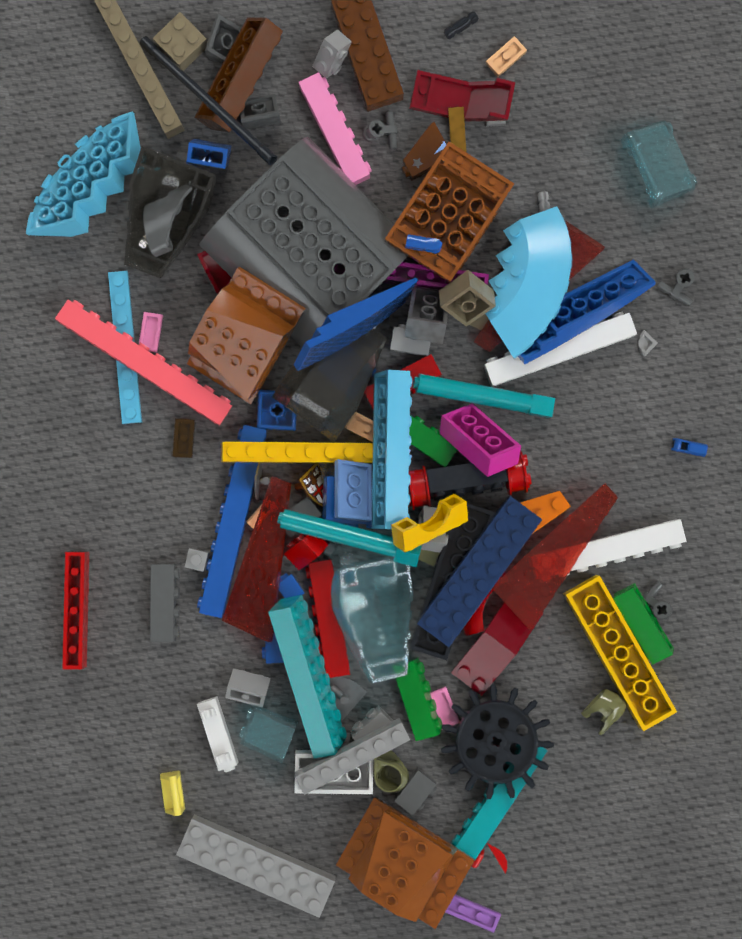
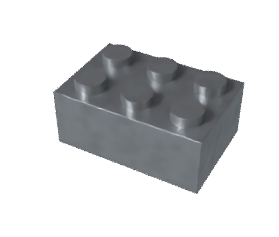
[404,286,448,344]

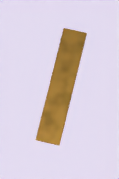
[448,107,466,152]

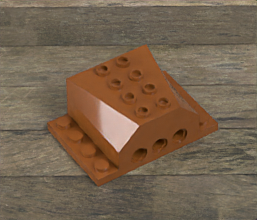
[385,142,514,282]
[187,267,306,404]
[336,797,475,929]

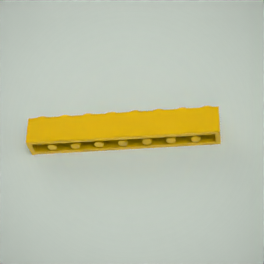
[221,442,373,463]

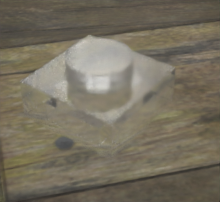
[318,463,335,480]

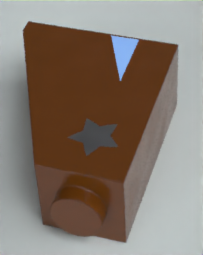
[401,122,447,181]

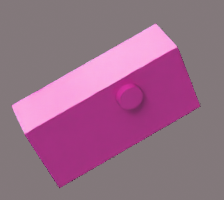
[440,403,521,477]

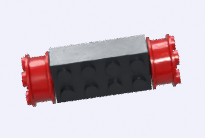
[408,451,532,510]

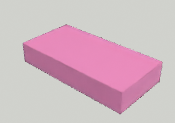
[139,312,163,353]
[430,686,460,730]

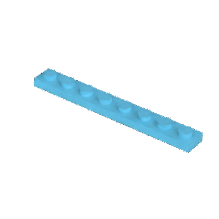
[108,271,142,424]

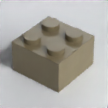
[153,12,208,71]
[439,270,496,327]

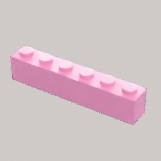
[299,72,372,185]

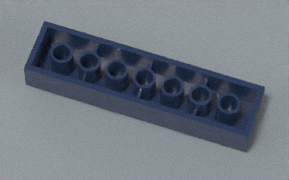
[416,496,543,647]

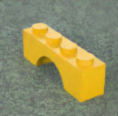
[391,494,468,553]

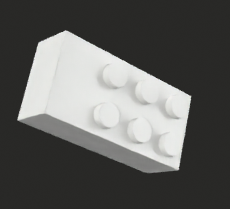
[294,750,373,794]

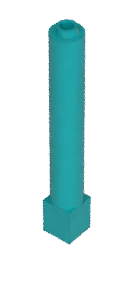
[412,373,555,418]
[277,509,422,567]

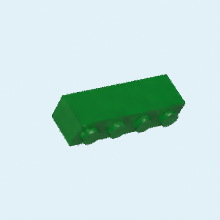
[409,415,457,467]
[613,583,674,665]
[392,657,443,741]

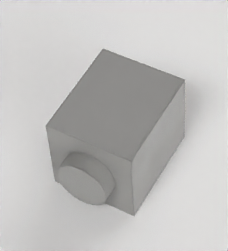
[185,548,210,572]

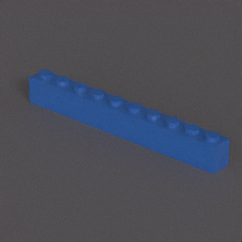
[197,425,268,618]

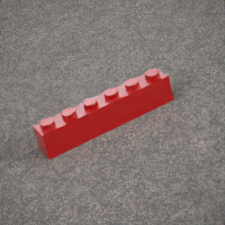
[62,551,89,670]
[306,559,350,678]

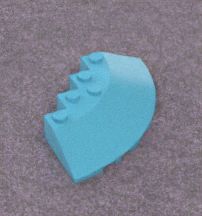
[26,111,142,237]
[485,206,572,359]

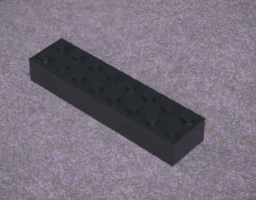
[409,503,495,661]

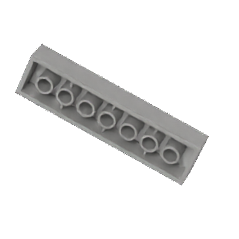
[176,814,336,918]

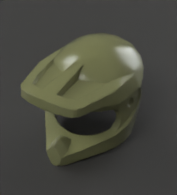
[581,689,627,736]
[373,750,409,792]

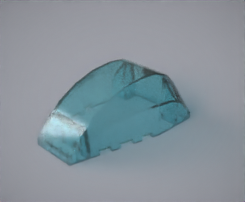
[331,557,413,683]

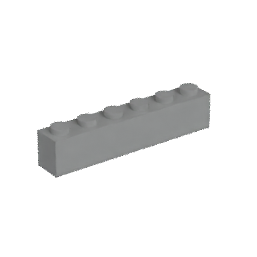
[295,718,410,795]

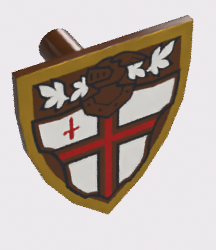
[295,463,325,507]

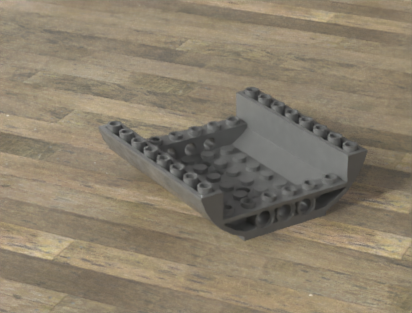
[199,136,408,348]

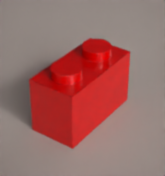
[284,534,329,571]

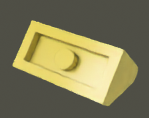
[160,771,185,816]

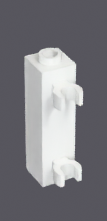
[197,696,238,772]

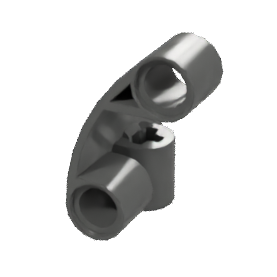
[143,185,193,257]

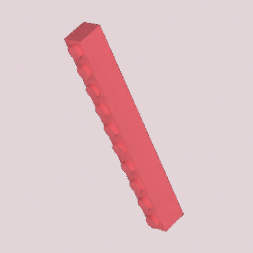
[55,300,232,427]

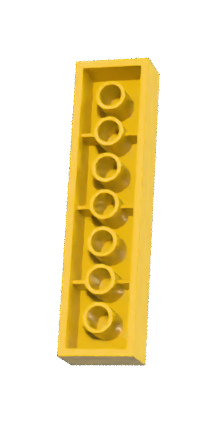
[563,575,677,731]

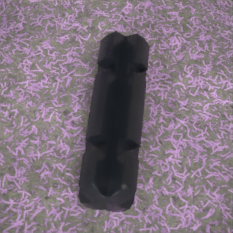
[444,11,479,39]

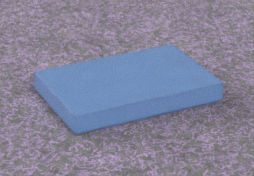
[335,459,372,522]

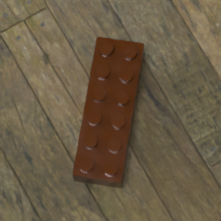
[331,0,404,112]
[194,18,283,132]

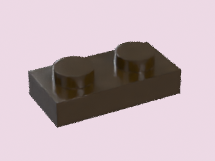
[173,418,195,458]

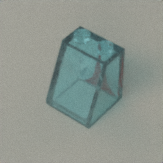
[239,706,298,763]

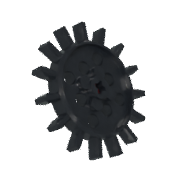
[441,684,554,799]

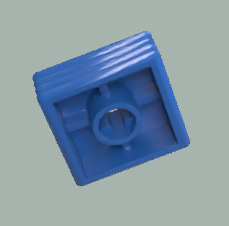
[257,390,298,431]

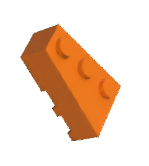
[519,491,571,534]

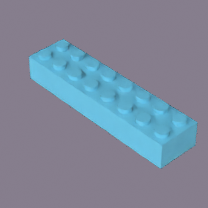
[371,370,412,529]

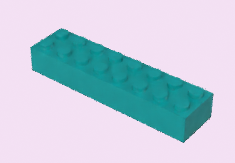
[268,595,347,758]

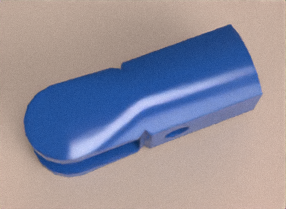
[406,234,442,254]
[671,438,708,457]

